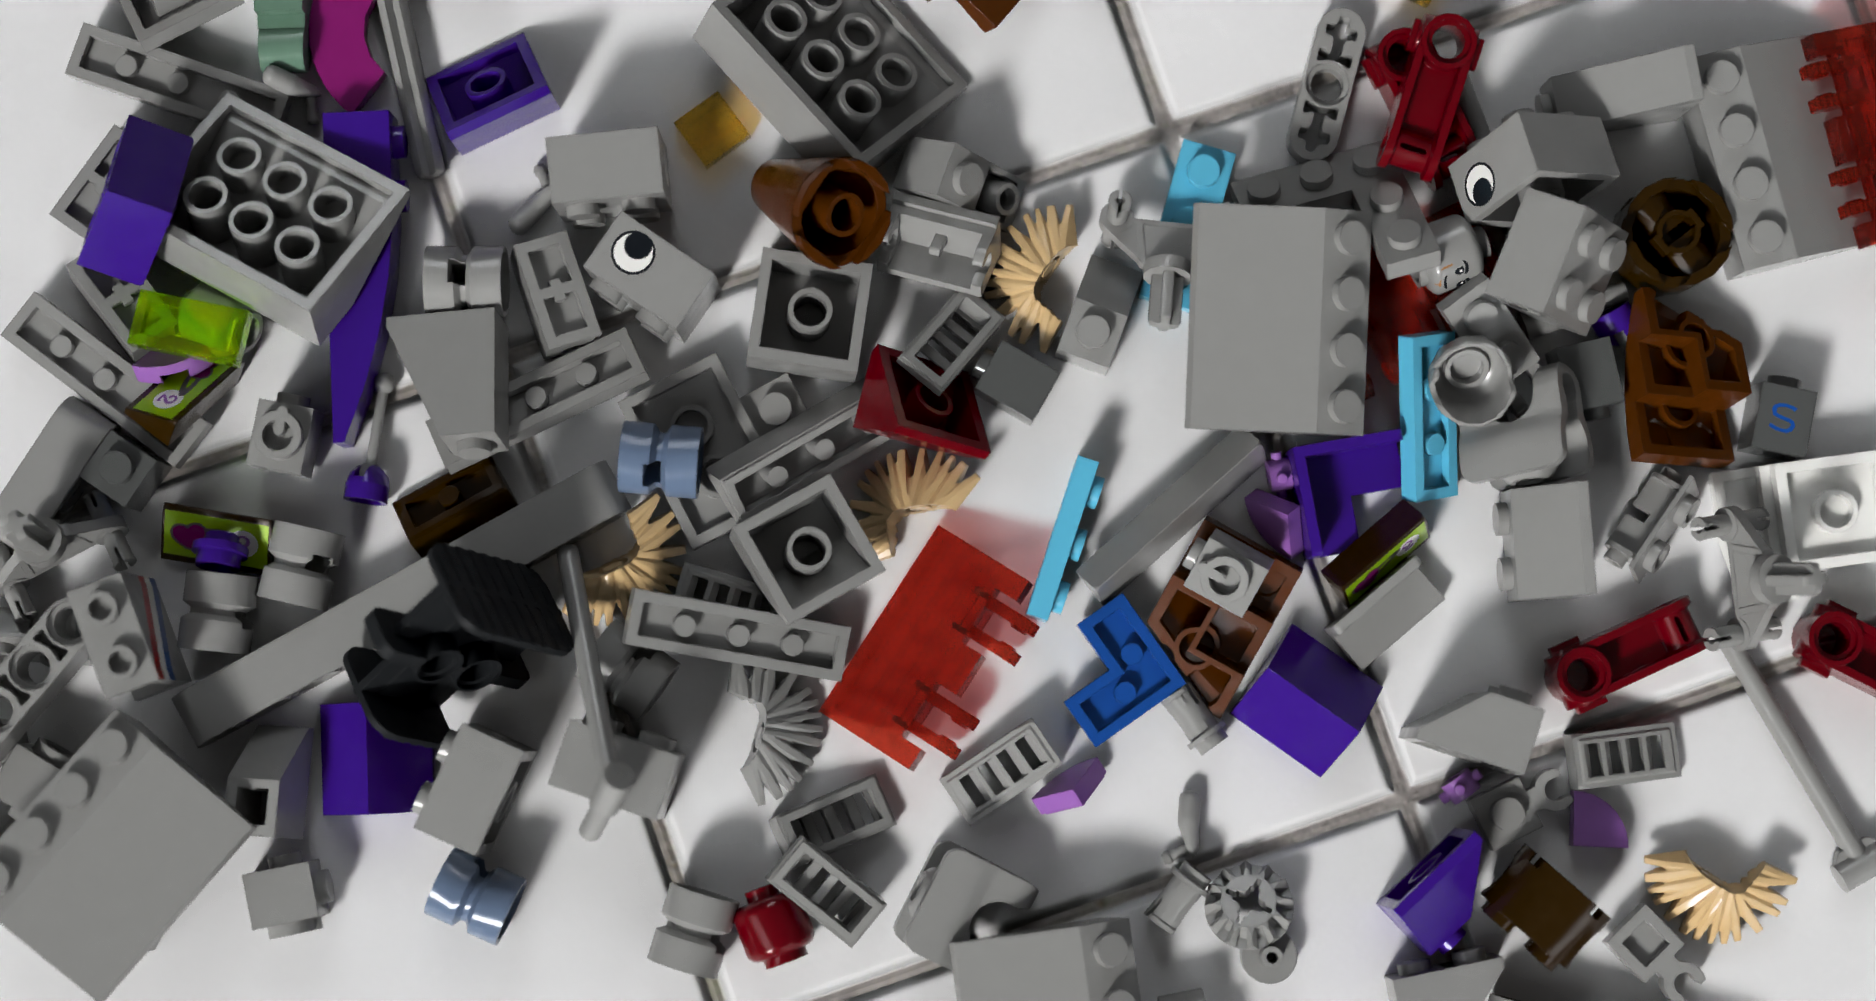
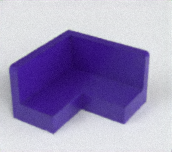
[77,115,194,286]
[1284,428,1403,561]

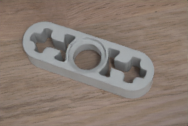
[1286,8,1366,163]

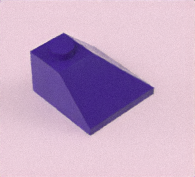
[1376,827,1483,956]

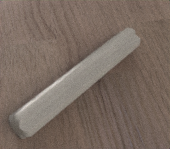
[377,0,445,180]

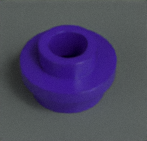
[191,530,249,574]

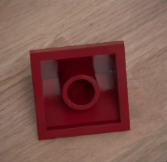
[853,344,991,460]

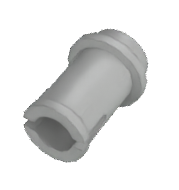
[1161,682,1228,756]
[1144,861,1211,935]

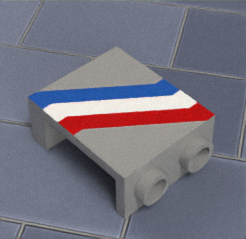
[66,572,192,701]

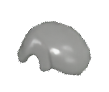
[1428,336,1517,427]

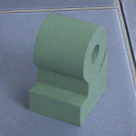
[254,0,313,73]

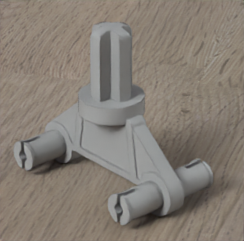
[1099,190,1238,331]
[0,489,137,624]
[1690,506,1828,652]

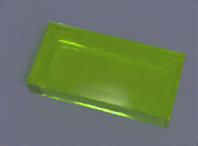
[127,289,253,368]

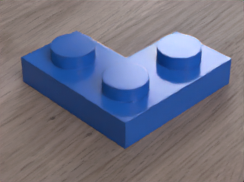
[1063,593,1187,747]

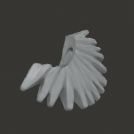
[727,663,823,806]

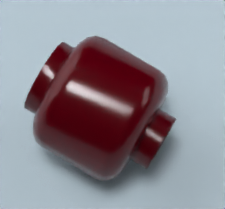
[734,883,815,969]

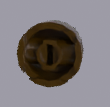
[1613,177,1734,297]
[1481,843,1611,972]

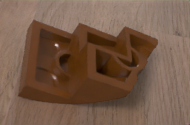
[1625,287,1752,469]
[1147,515,1304,719]

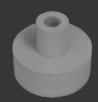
[1240,933,1297,984]

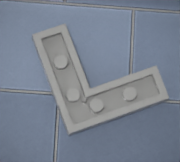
[1230,141,1441,280]

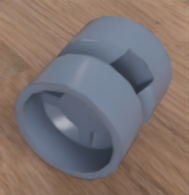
[617,421,704,499]
[424,847,527,946]

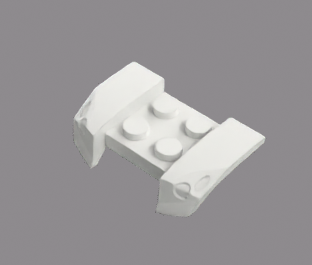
[1708,450,1876,600]

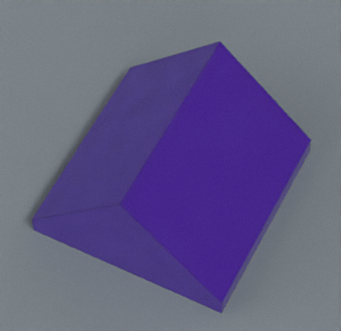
[425,32,560,155]
[1229,624,1383,777]
[320,702,435,816]

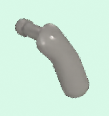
[262,65,322,125]
[508,163,552,235]
[1161,790,1201,865]

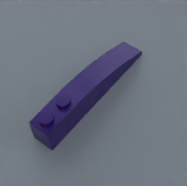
[322,110,410,448]

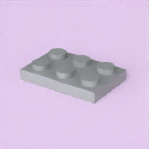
[618,352,759,551]

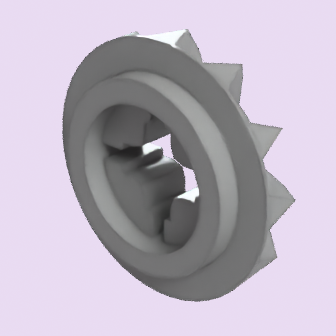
[1204,860,1294,950]

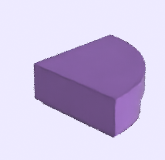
[132,336,215,384]
[1245,488,1303,560]
[1032,757,1106,815]
[1569,790,1628,848]

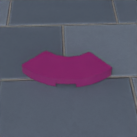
[309,0,388,112]

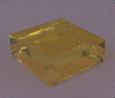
[674,91,751,169]

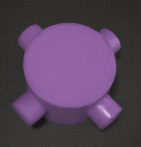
[1265,451,1293,499]
[1439,767,1483,805]

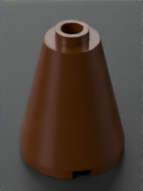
[751,157,891,269]

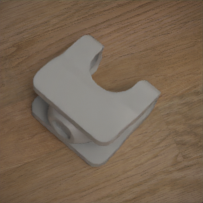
[1459,362,1594,492]
[893,840,1039,971]

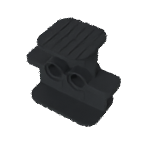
[343,543,574,749]

